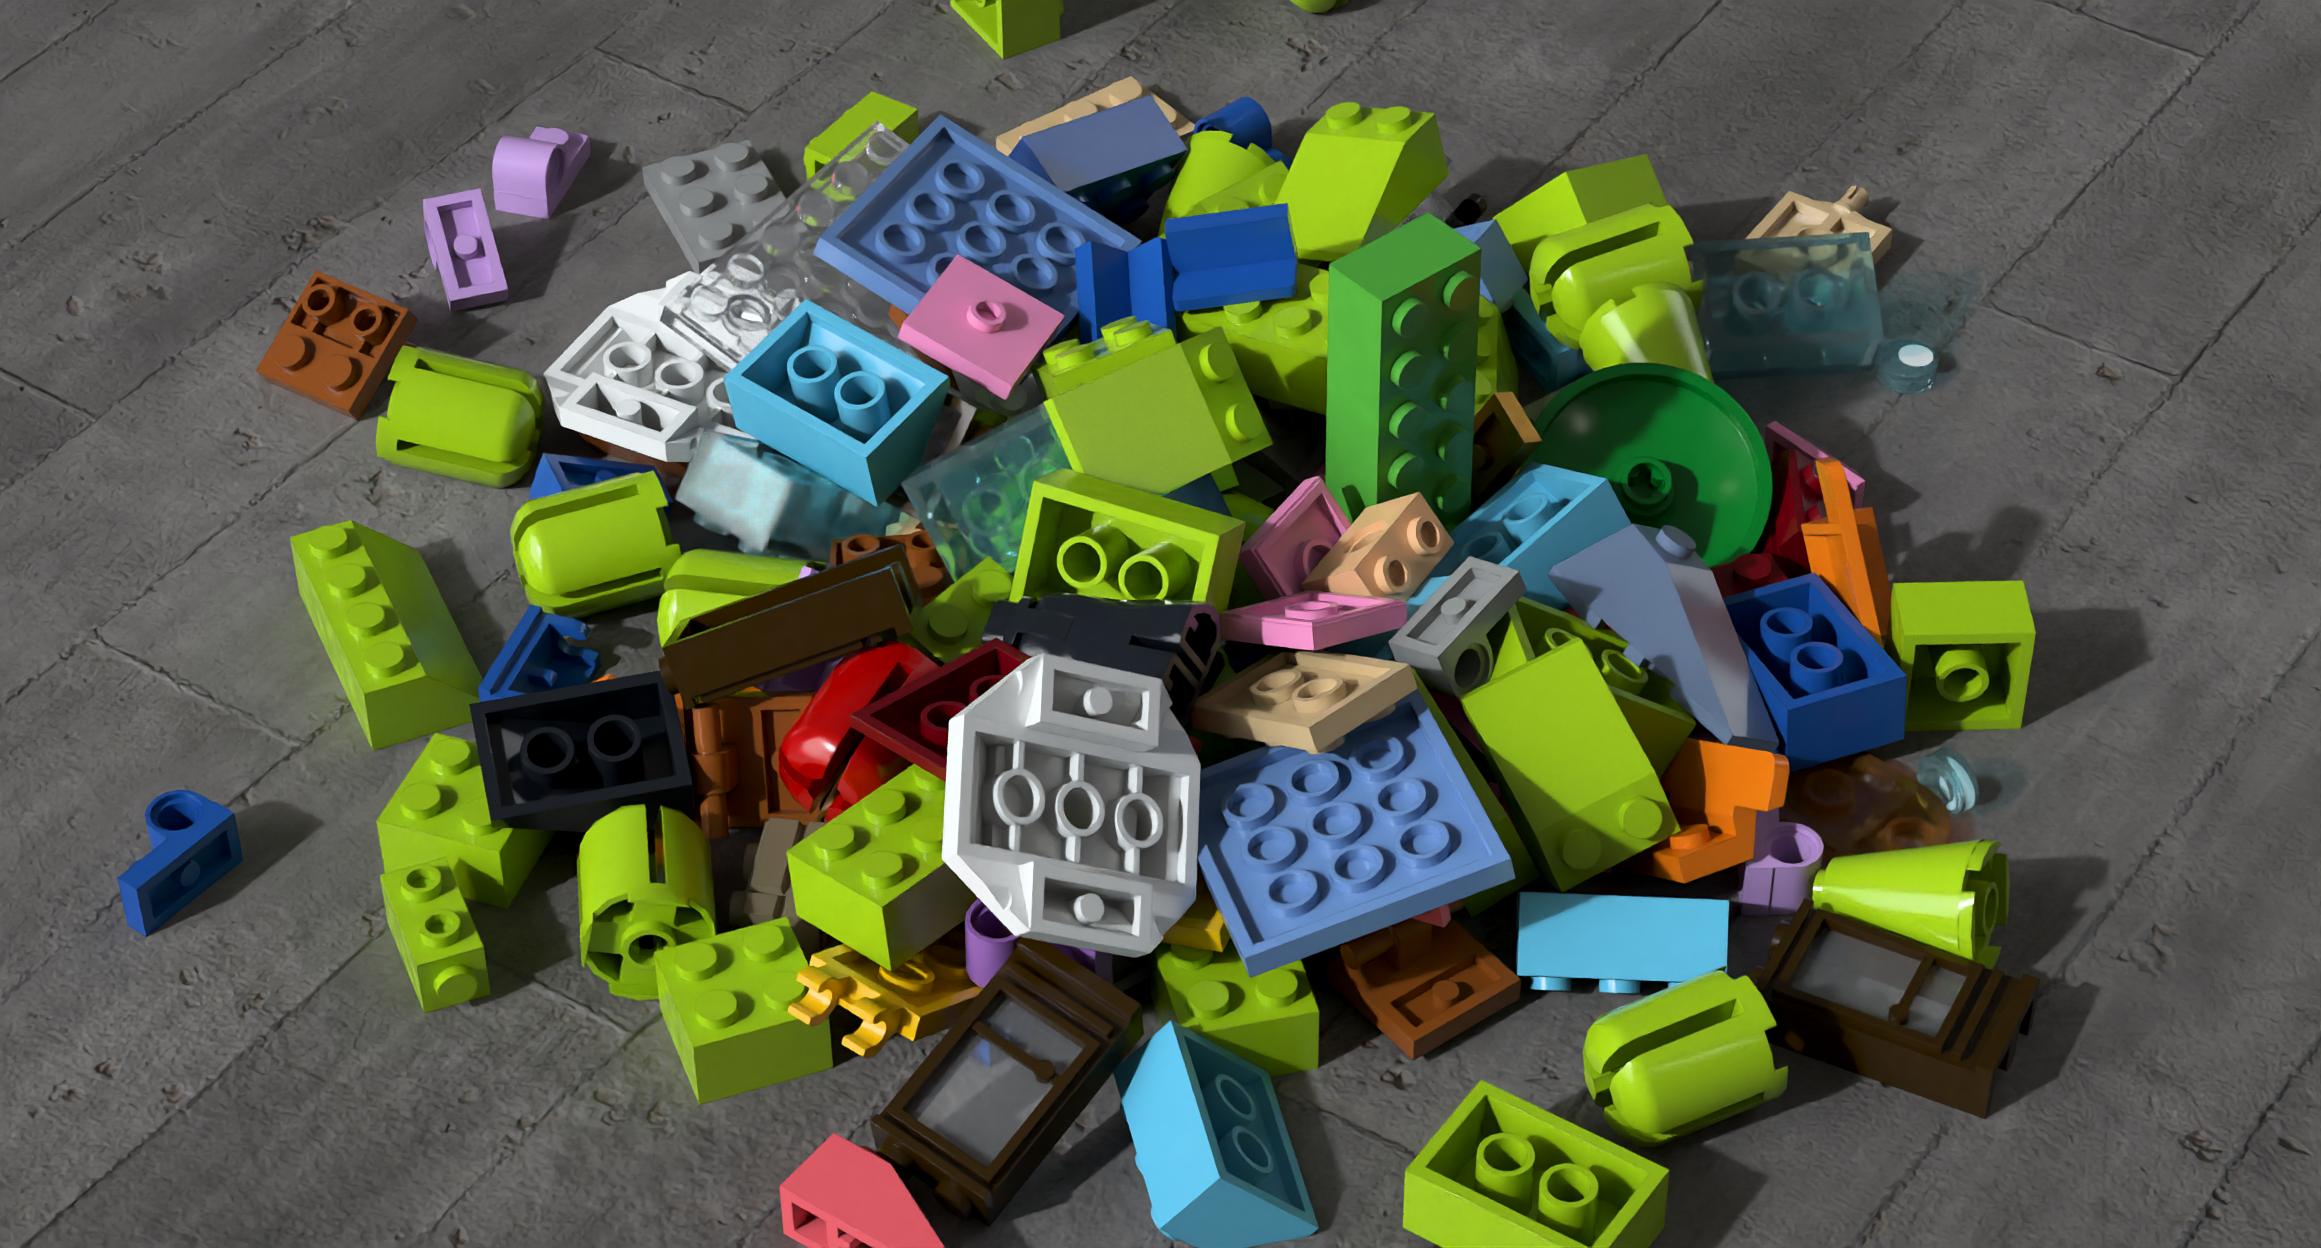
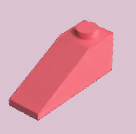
[779,1133,945,1248]

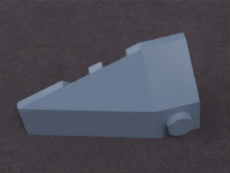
[1548,523,1779,753]

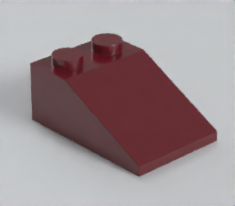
[850,638,1032,782]

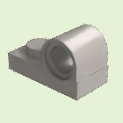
[1388,556,1527,699]

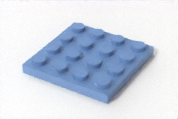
[813,114,1142,386]
[1197,689,1516,978]

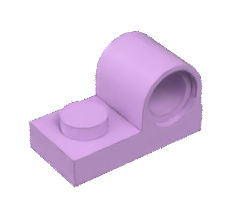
[492,127,591,219]
[423,188,508,312]
[1736,808,1824,916]

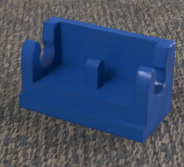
[478,605,601,702]

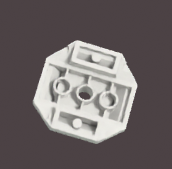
[543,271,794,488]
[942,653,1201,958]

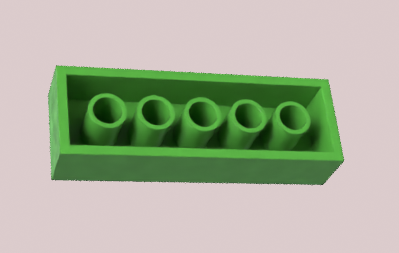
[1325,212,1482,534]

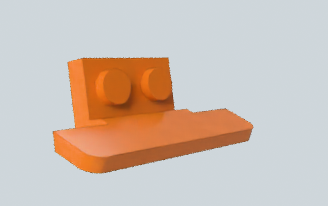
[1801,457,1892,649]
[1620,738,1790,884]

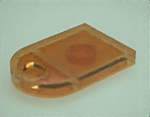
[1779,751,1951,864]

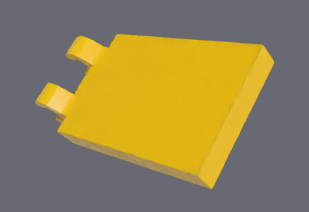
[787,924,983,1058]

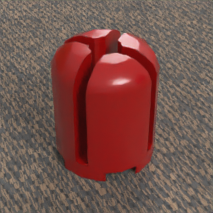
[778,639,939,823]

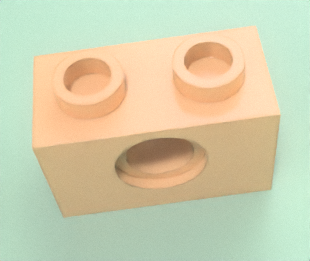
[1301,492,1454,603]

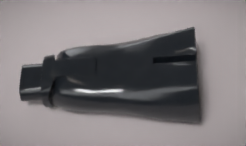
[981,593,1222,726]

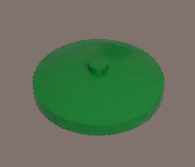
[1519,362,1773,567]

